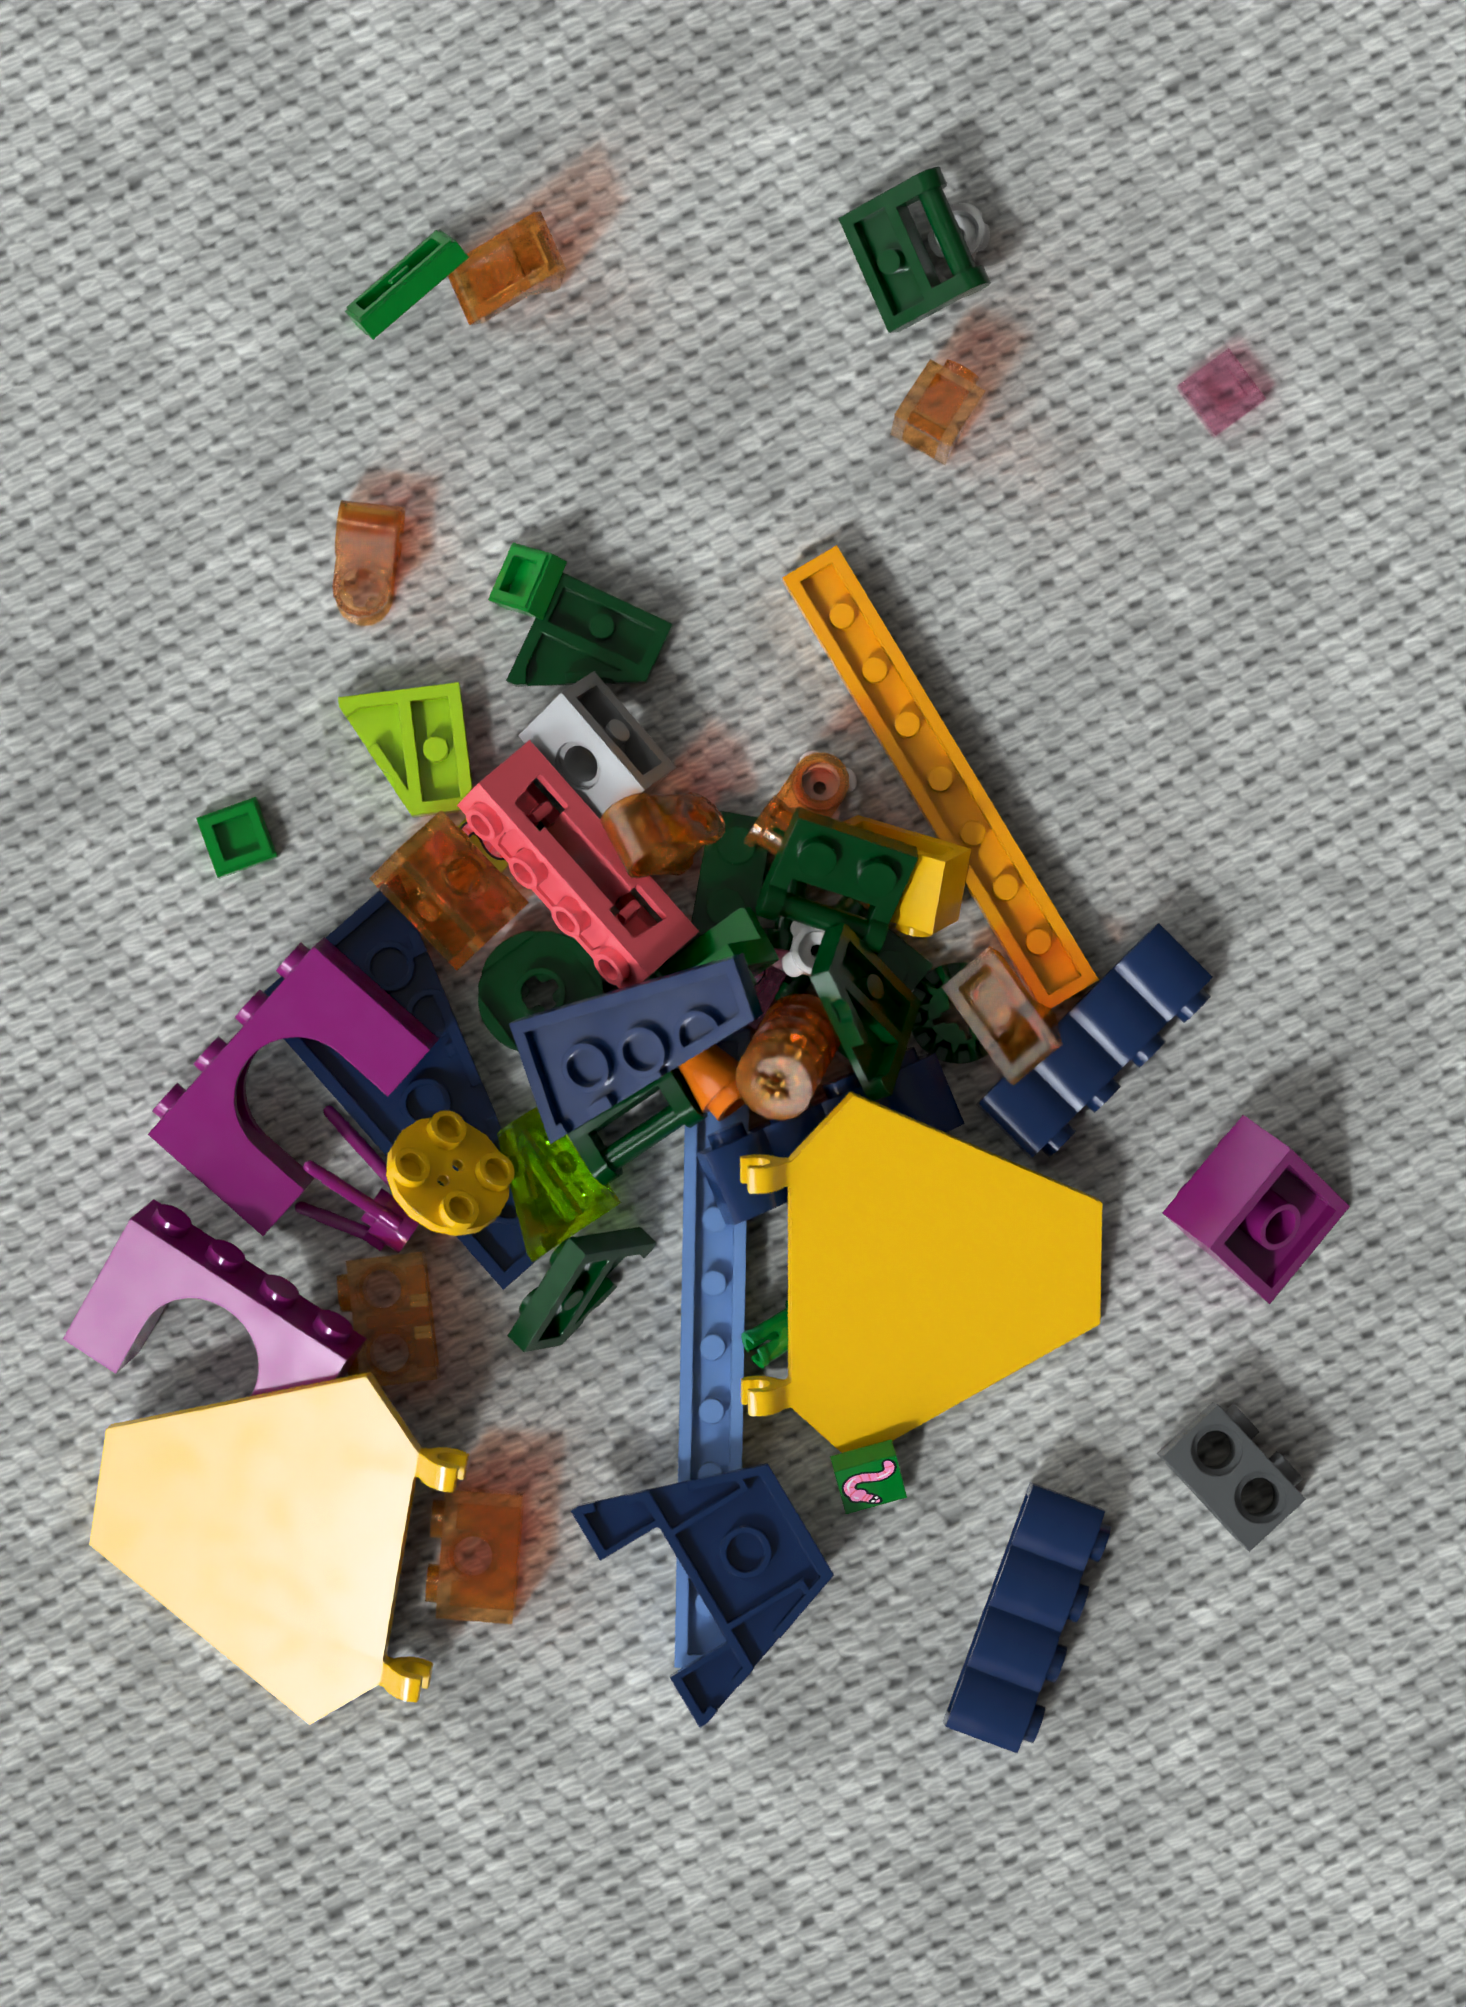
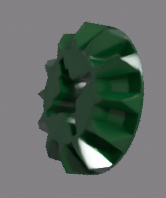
[912,962,1010,1064]

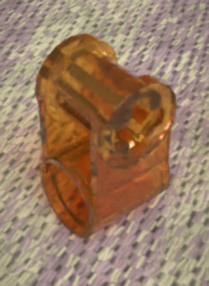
[332,500,405,627]
[743,752,850,856]
[600,792,725,878]

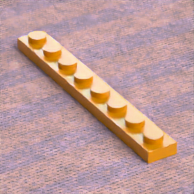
[782,545,1099,1013]

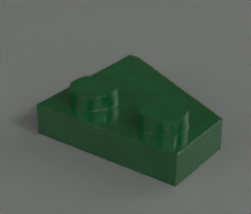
[506,573,673,687]

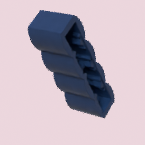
[976,923,1213,1158]
[696,1047,965,1225]
[943,1482,1111,1753]

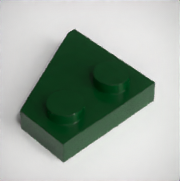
[809,923,921,1101]
[507,1227,657,1352]

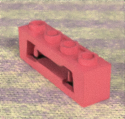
[457,740,699,989]

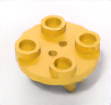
[386,1110,515,1236]

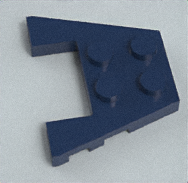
[571,1463,834,1728]

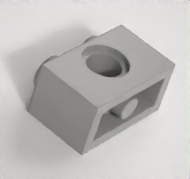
[518,671,677,827]

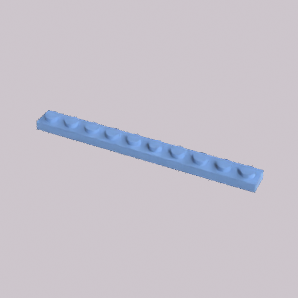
[674,1029,750,1668]

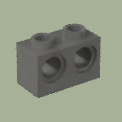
[1157,1402,1306,1552]

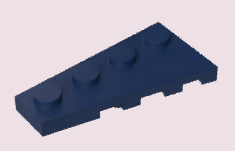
[509,953,763,1144]

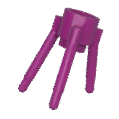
[295,1105,420,1253]

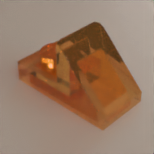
[448,211,566,325]
[942,946,1063,1085]

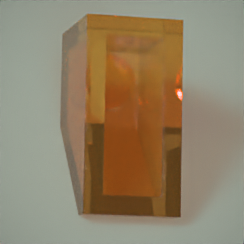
[890,359,986,465]

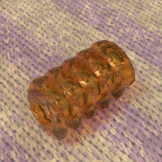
[736,993,841,1121]

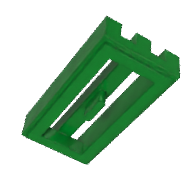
[345,230,469,340]

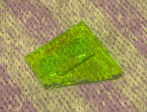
[497,1106,621,1263]

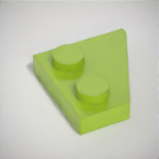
[338,682,473,818]

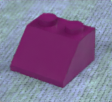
[1162,1115,1350,1304]

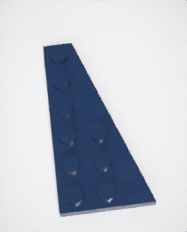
[264,876,552,1290]

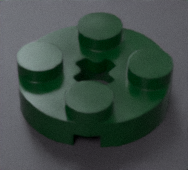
[478,931,604,1051]

